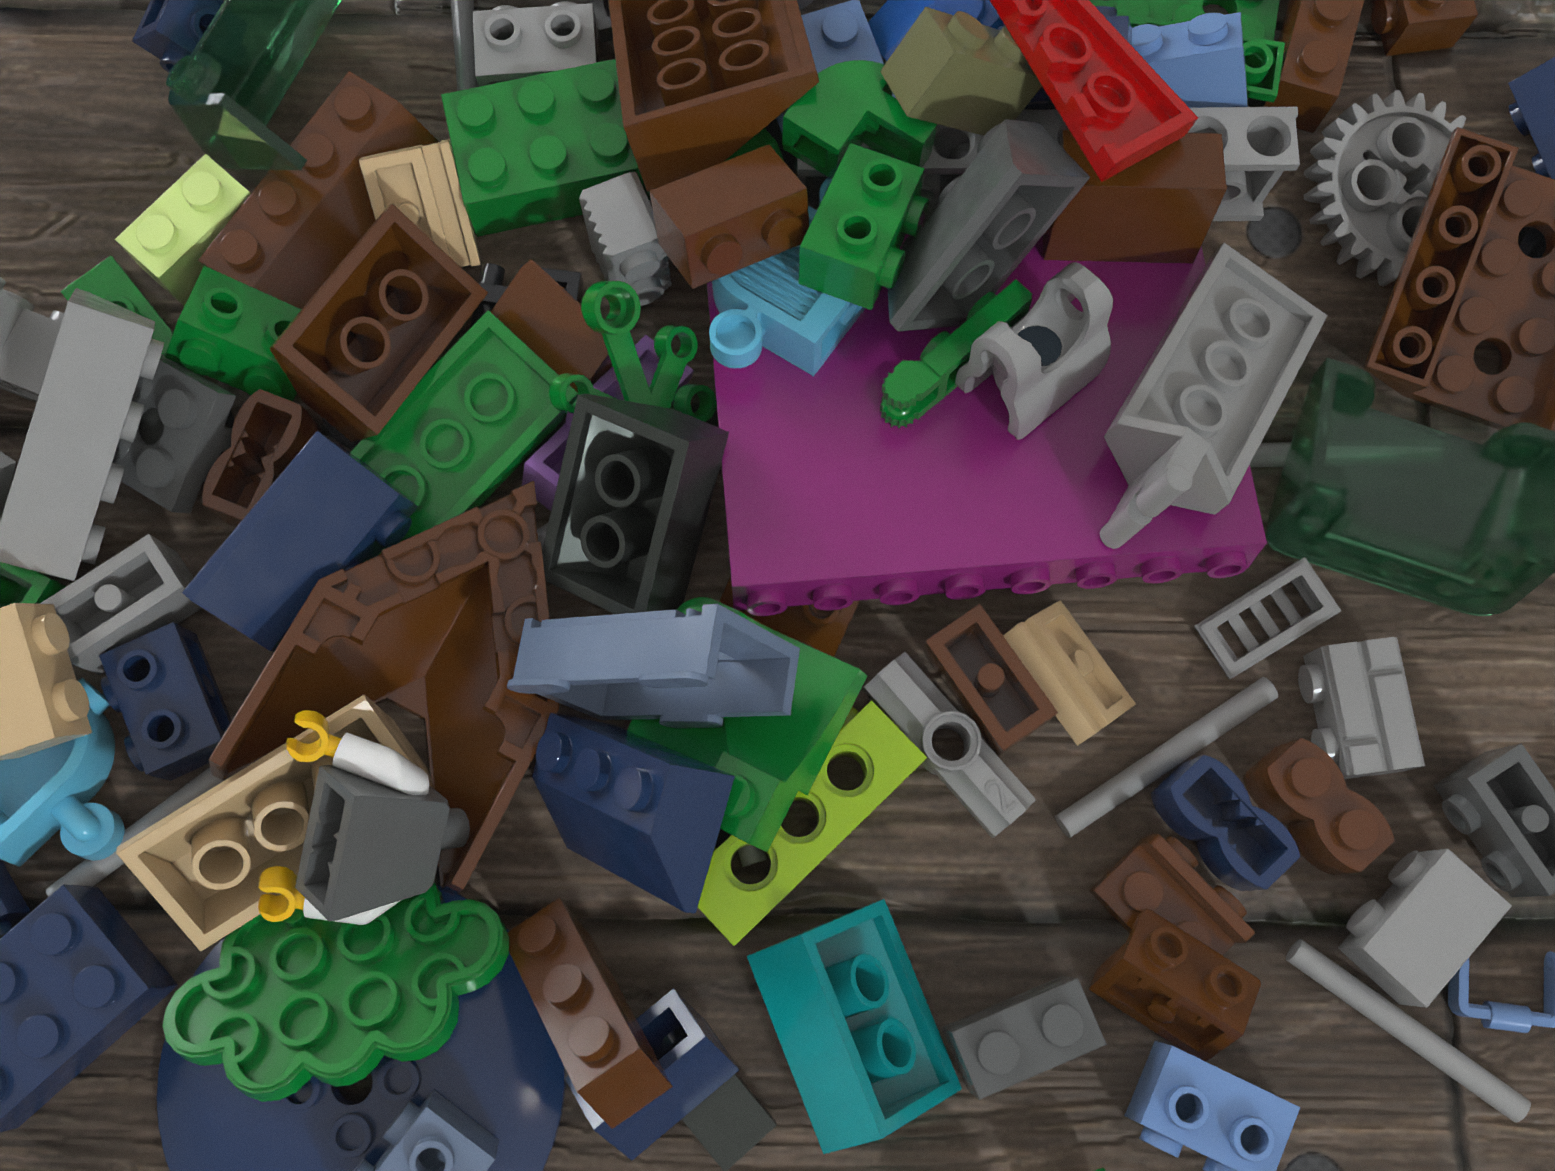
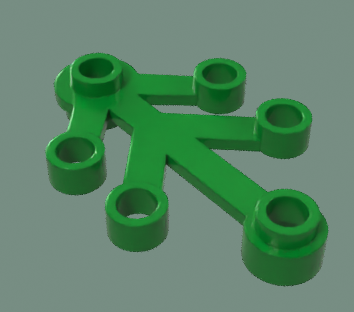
[549,281,717,422]

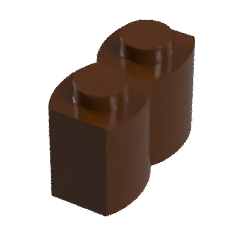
[202,389,323,527]
[1243,738,1395,875]

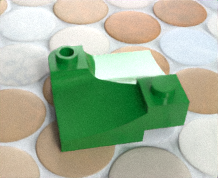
[627,597,867,852]

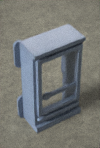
[507,604,800,728]

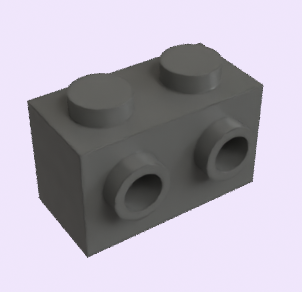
[1433,743,1555,897]

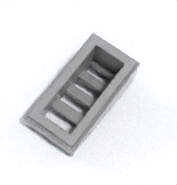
[1194,557,1341,679]

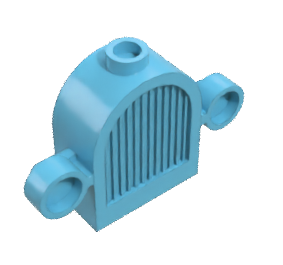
[709,177,865,377]
[0,678,125,867]

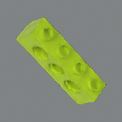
[698,700,927,946]

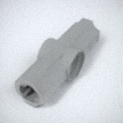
[862,652,1036,838]

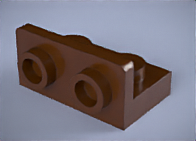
[1089,834,1255,955]
[1088,909,1261,1062]

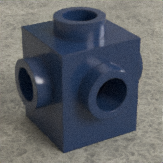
[132,0,244,83]

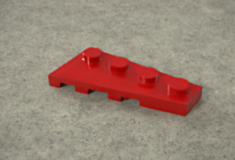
[990,0,1198,182]

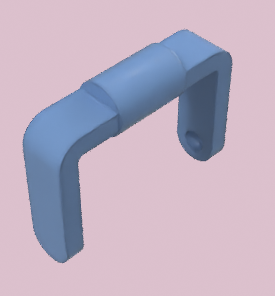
[1448,951,1555,1033]

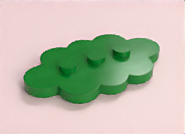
[162,883,510,1102]

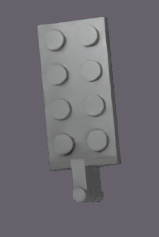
[1100,243,1328,549]

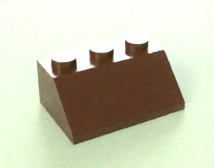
[269,203,488,442]

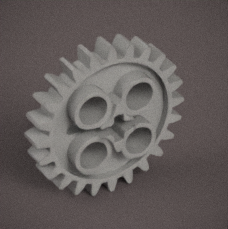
[1304,90,1480,287]

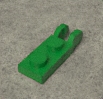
[880,279,1032,429]

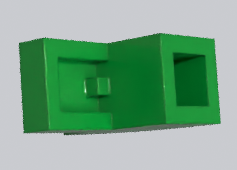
[782,60,938,179]

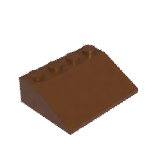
[608,0,819,192]

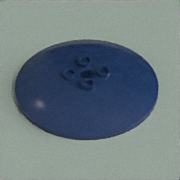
[157,884,566,1171]

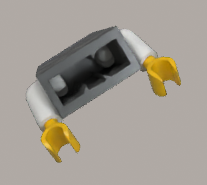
[258,710,470,925]

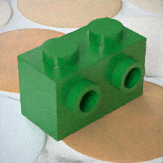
[798,143,929,310]
[164,266,302,402]

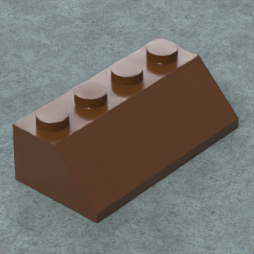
[198,71,439,309]

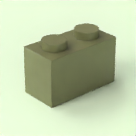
[880,7,1042,136]

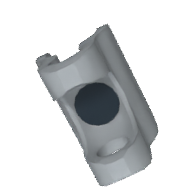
[955,262,1113,440]

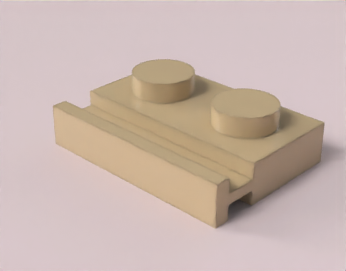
[359,139,481,267]
[1003,600,1136,746]

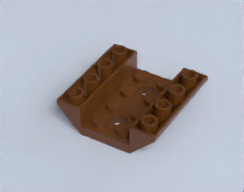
[1363,127,1555,444]

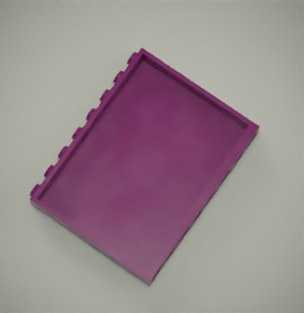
[707,226,1267,616]

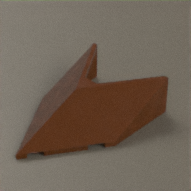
[209,481,559,895]

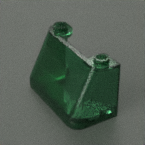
[1265,358,1555,616]

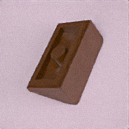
[491,259,612,393]

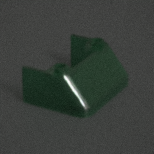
[166,0,342,171]

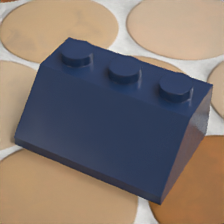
[182,431,418,652]
[532,712,735,914]

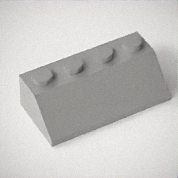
[0,288,164,581]

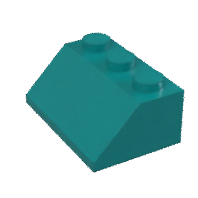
[747,899,962,1154]

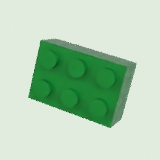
[441,59,651,237]

